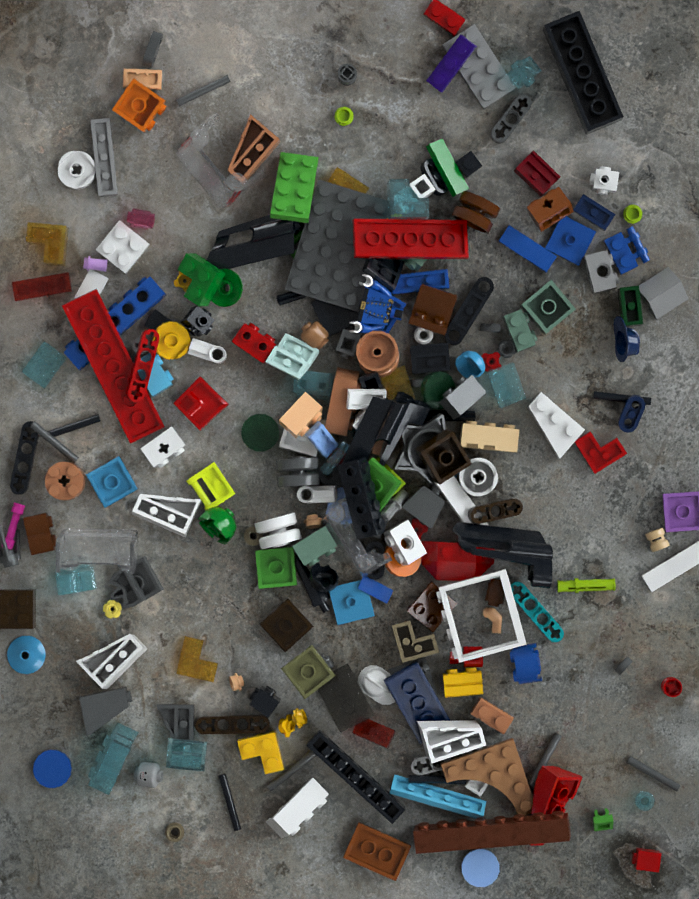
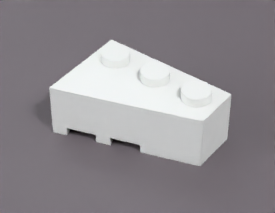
[76,634,148,689]
[417,720,486,763]
[266,778,329,839]

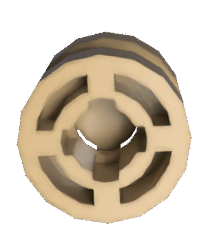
[645,527,670,552]

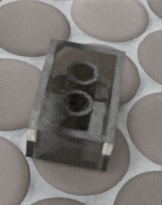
[318,664,376,733]

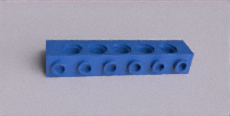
[64,277,166,370]

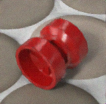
[661,677,682,697]

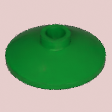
[211,269,243,307]

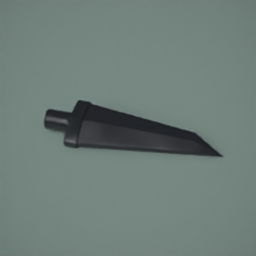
[295,553,330,613]

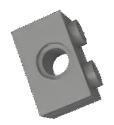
[583,250,619,294]

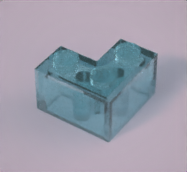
[387,179,429,220]

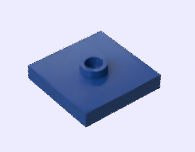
[545,216,596,266]

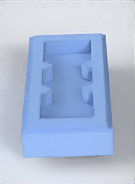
[305,421,339,458]

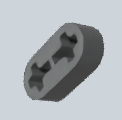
[142,31,163,68]

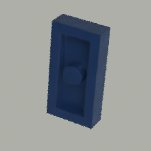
[573,194,616,231]

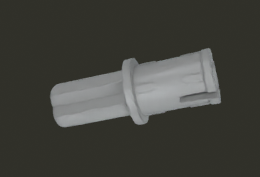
[381,489,409,521]

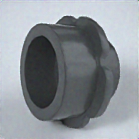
[497,339,516,358]

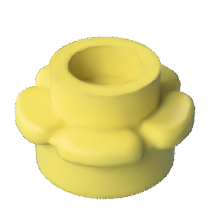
[103,600,122,619]

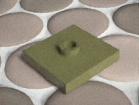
[281,645,336,699]

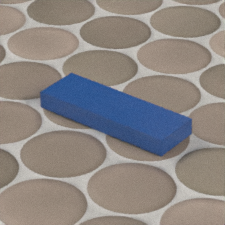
[498,225,557,273]
[392,269,450,295]

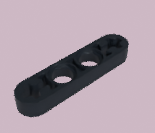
[10,421,39,495]

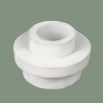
[414,327,433,345]

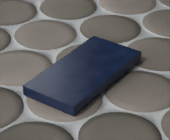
[384,661,451,744]

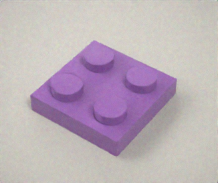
[662,491,699,532]

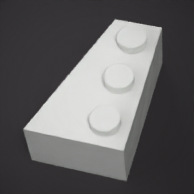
[527,392,585,459]
[132,494,201,537]

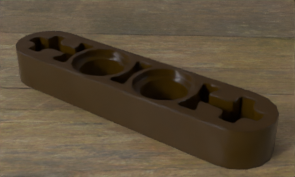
[195,715,270,734]

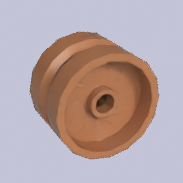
[356,331,399,378]

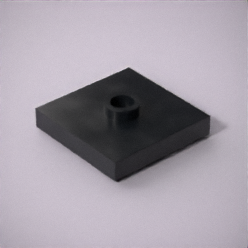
[311,300,359,337]

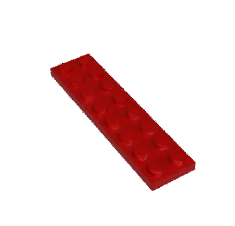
[62,288,165,444]

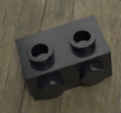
[249,686,281,718]

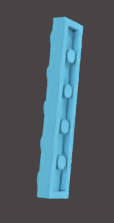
[389,774,487,819]

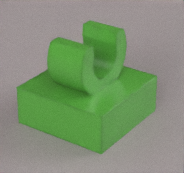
[593,808,614,831]

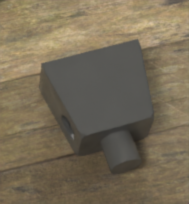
[402,484,445,529]

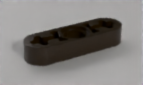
[468,498,523,524]

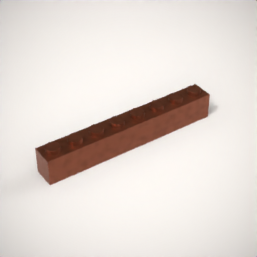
[413,811,571,854]

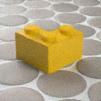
[237,730,285,774]

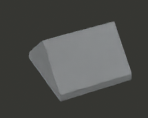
[639,267,689,320]

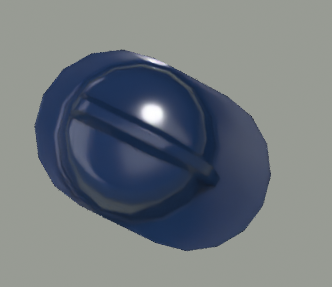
[614,316,640,362]

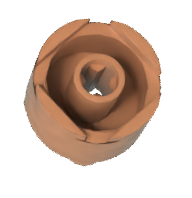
[45,462,86,500]

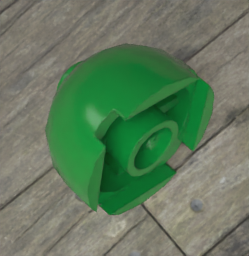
[198,507,236,545]

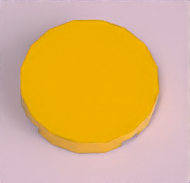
[153,321,191,360]

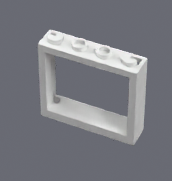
[436,569,527,663]

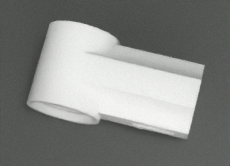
[188,338,227,364]
[297,486,337,504]

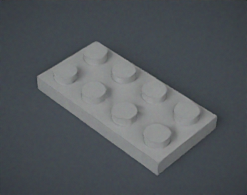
[442,24,516,110]

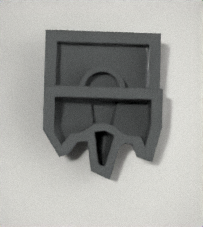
[109,556,164,609]

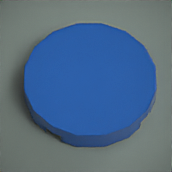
[33,749,72,788]

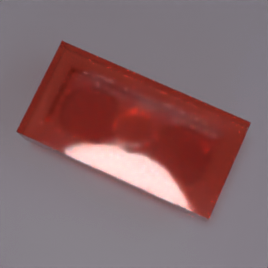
[352,716,396,749]

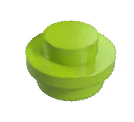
[334,107,354,126]
[623,205,642,224]

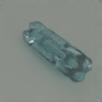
[321,441,350,475]

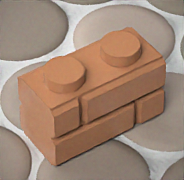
[470,697,514,734]

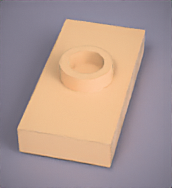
[123,68,162,90]

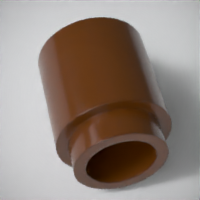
[485,578,505,607]

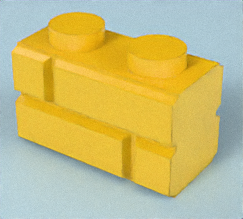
[442,667,483,698]

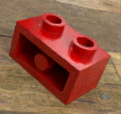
[232,322,277,364]

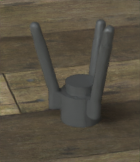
[0,525,21,568]

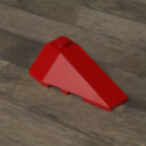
[530,766,583,846]

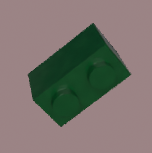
[617,286,643,327]

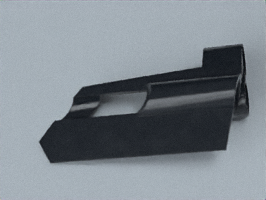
[207,215,303,269]

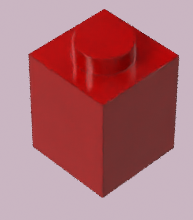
[631,848,662,873]

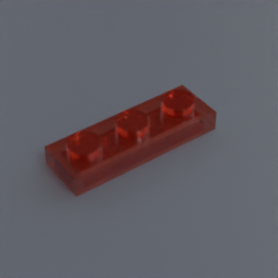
[12,272,72,302]

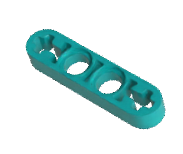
[510,581,564,642]

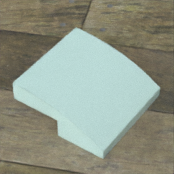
[266,333,319,380]

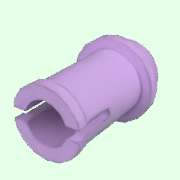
[83,256,108,272]

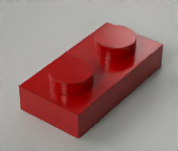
[423,0,466,36]

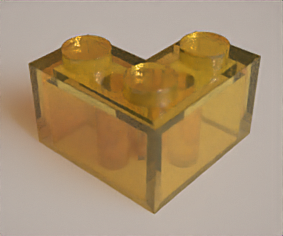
[26,222,69,266]

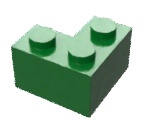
[177,253,226,306]

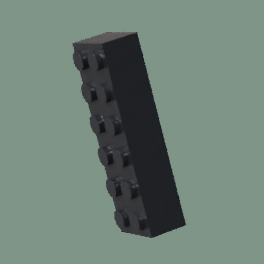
[542,11,624,135]

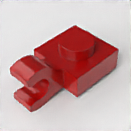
[449,646,483,667]

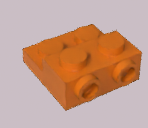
[112,78,167,133]

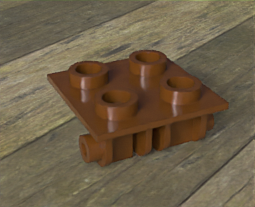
[407,581,458,632]

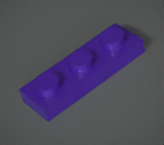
[426,34,477,93]

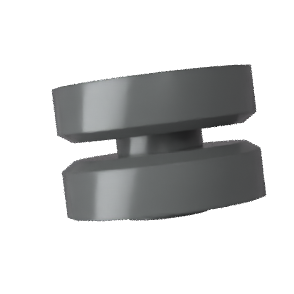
[276,457,320,487]

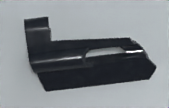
[338,391,431,473]
[452,522,553,589]

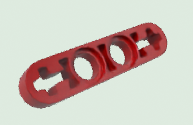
[126,329,160,402]

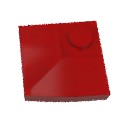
[173,376,229,431]

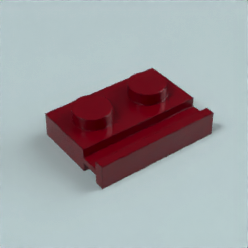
[514,150,561,197]

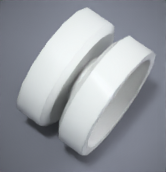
[254,513,302,550]

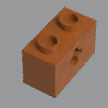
[527,187,574,232]

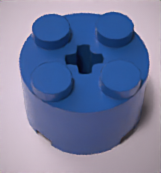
[510,643,542,684]

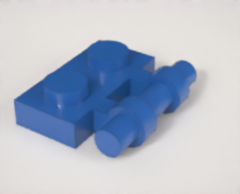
[604,226,650,275]

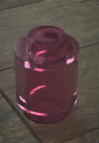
[127,208,155,230]

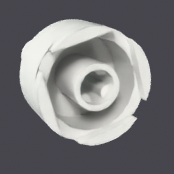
[458,458,498,496]

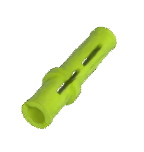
[557,578,616,594]

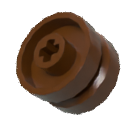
[451,191,500,234]

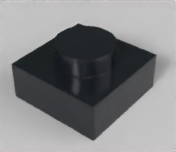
[456,151,482,178]

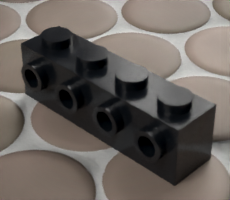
[337,457,385,540]

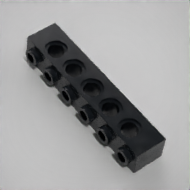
[306,730,405,824]

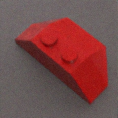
[421,541,495,581]

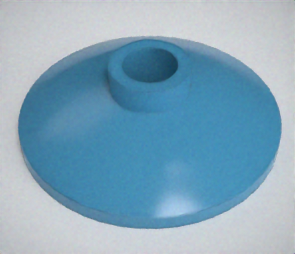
[7,636,46,674]

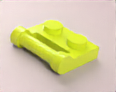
[186,462,236,511]

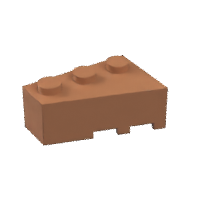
[227,114,280,186]
[325,367,361,436]

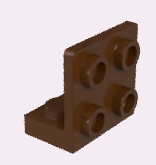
[408,284,457,335]

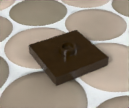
[260,599,314,652]

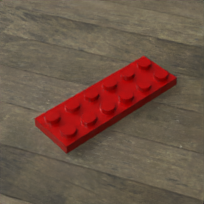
[352,219,469,259]

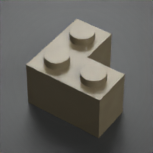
[391,619,439,663]

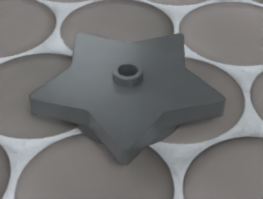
[393,413,446,485]

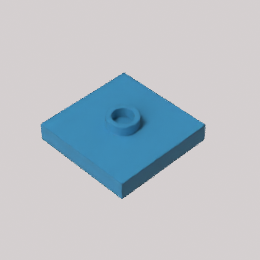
[86,456,138,508]
[329,580,375,625]

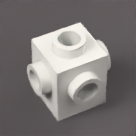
[589,166,619,195]

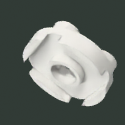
[58,151,96,190]

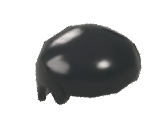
[309,563,339,592]

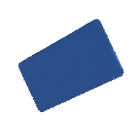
[358,575,393,604]

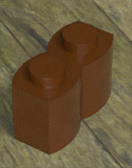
[23,513,58,555]

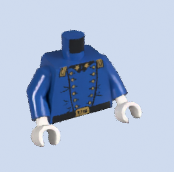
[349,274,404,334]

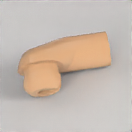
[483,607,502,633]

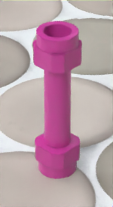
[1,502,25,550]

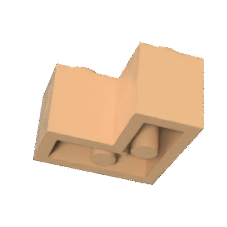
[279,392,323,438]

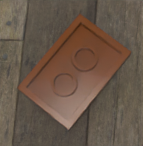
[343,822,411,881]

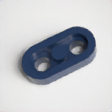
[618,395,645,433]

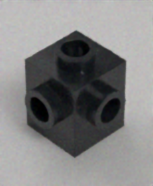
[181,306,215,337]

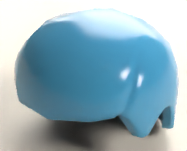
[455,351,486,378]

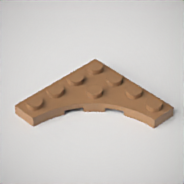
[440,738,533,815]

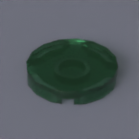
[420,371,455,410]
[241,414,279,452]

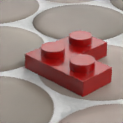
[574,431,627,474]

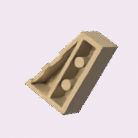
[459,421,519,453]

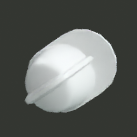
[358,665,395,705]

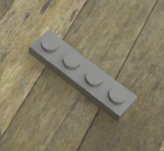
[91,118,118,197]

